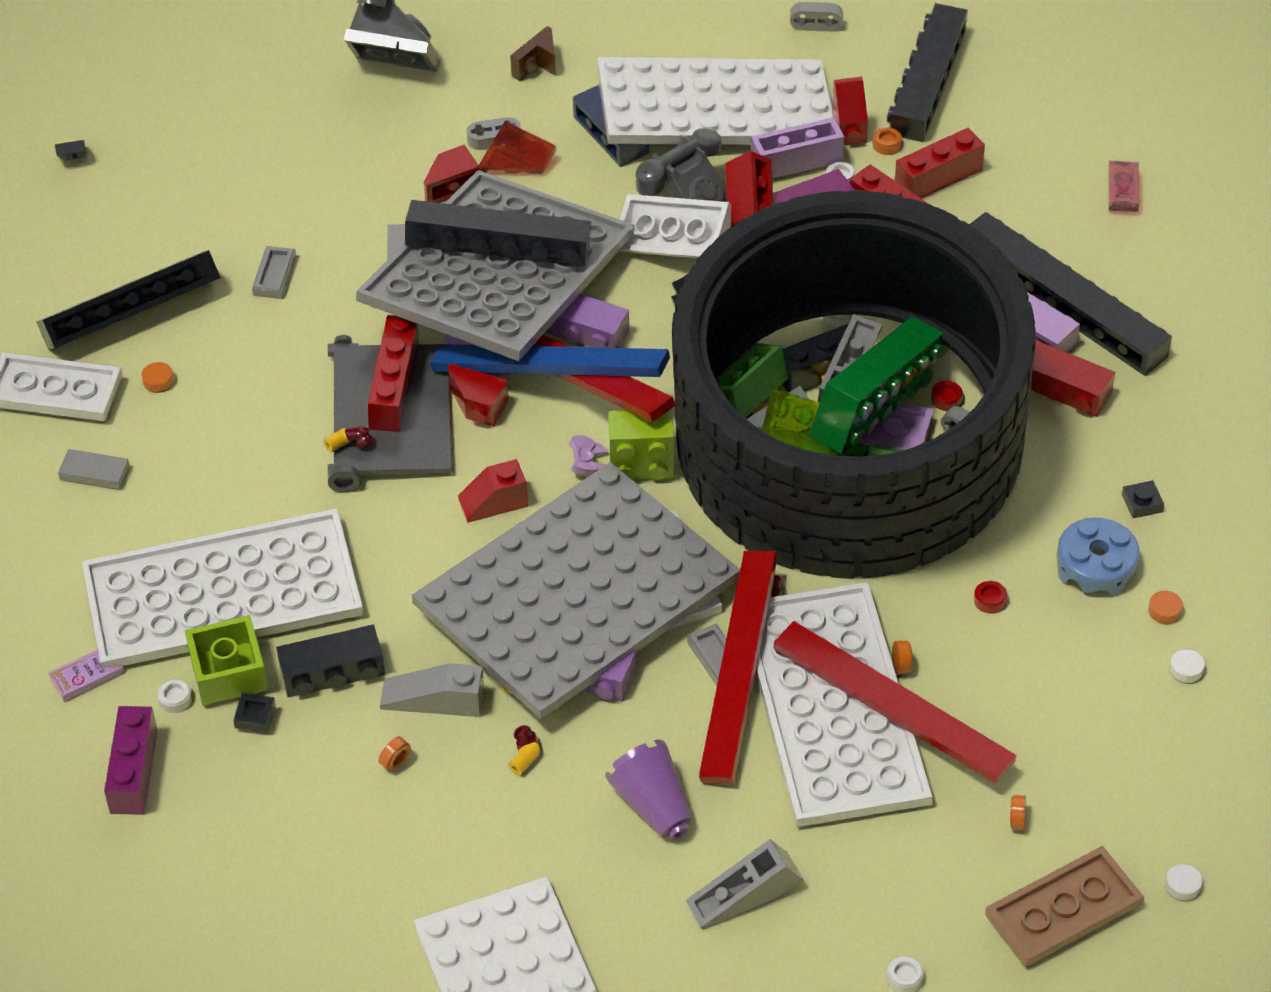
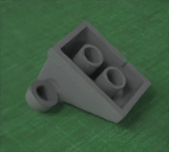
[344,0,439,72]
[635,128,727,202]

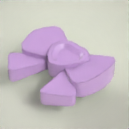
[569,435,607,476]

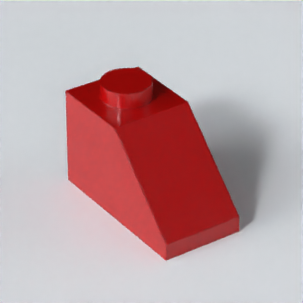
[832,76,868,145]
[424,144,480,203]
[448,363,509,427]
[458,459,528,523]

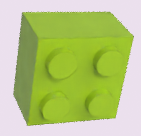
[608,409,674,480]
[184,615,268,706]

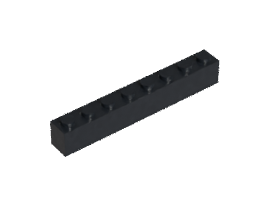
[970,212,1172,376]

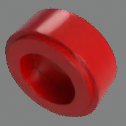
[931,381,963,411]
[974,581,1007,614]

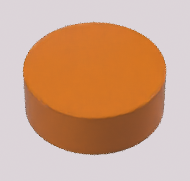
[873,128,902,155]
[141,362,174,392]
[1148,590,1183,624]
[892,640,913,674]
[378,736,411,771]
[1010,795,1027,830]

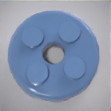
[1056,518,1140,596]

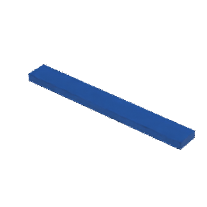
[430,344,670,377]

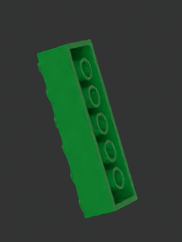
[809,316,944,454]

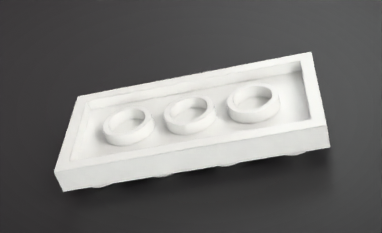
[0,352,123,421]

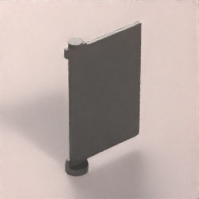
[328,335,452,493]

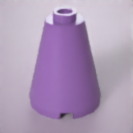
[605,739,692,840]

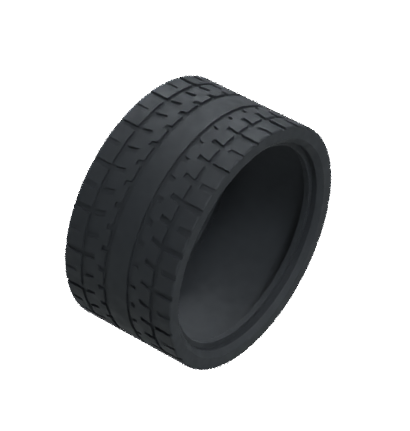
[672,190,1036,578]

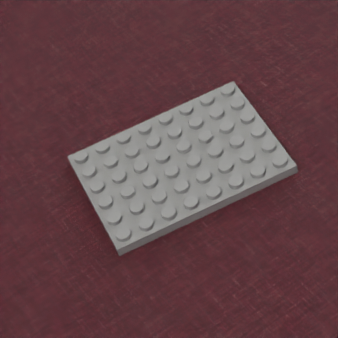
[356,170,634,361]
[412,462,741,719]

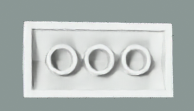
[619,194,731,259]

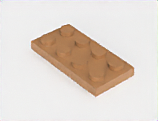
[985,846,1144,967]

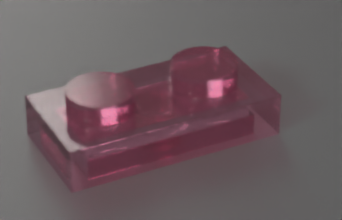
[1108,161,1139,212]

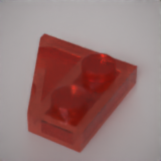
[479,121,556,174]

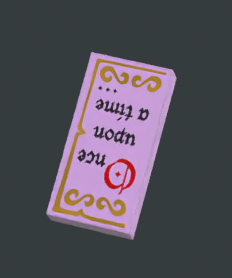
[48,650,124,702]

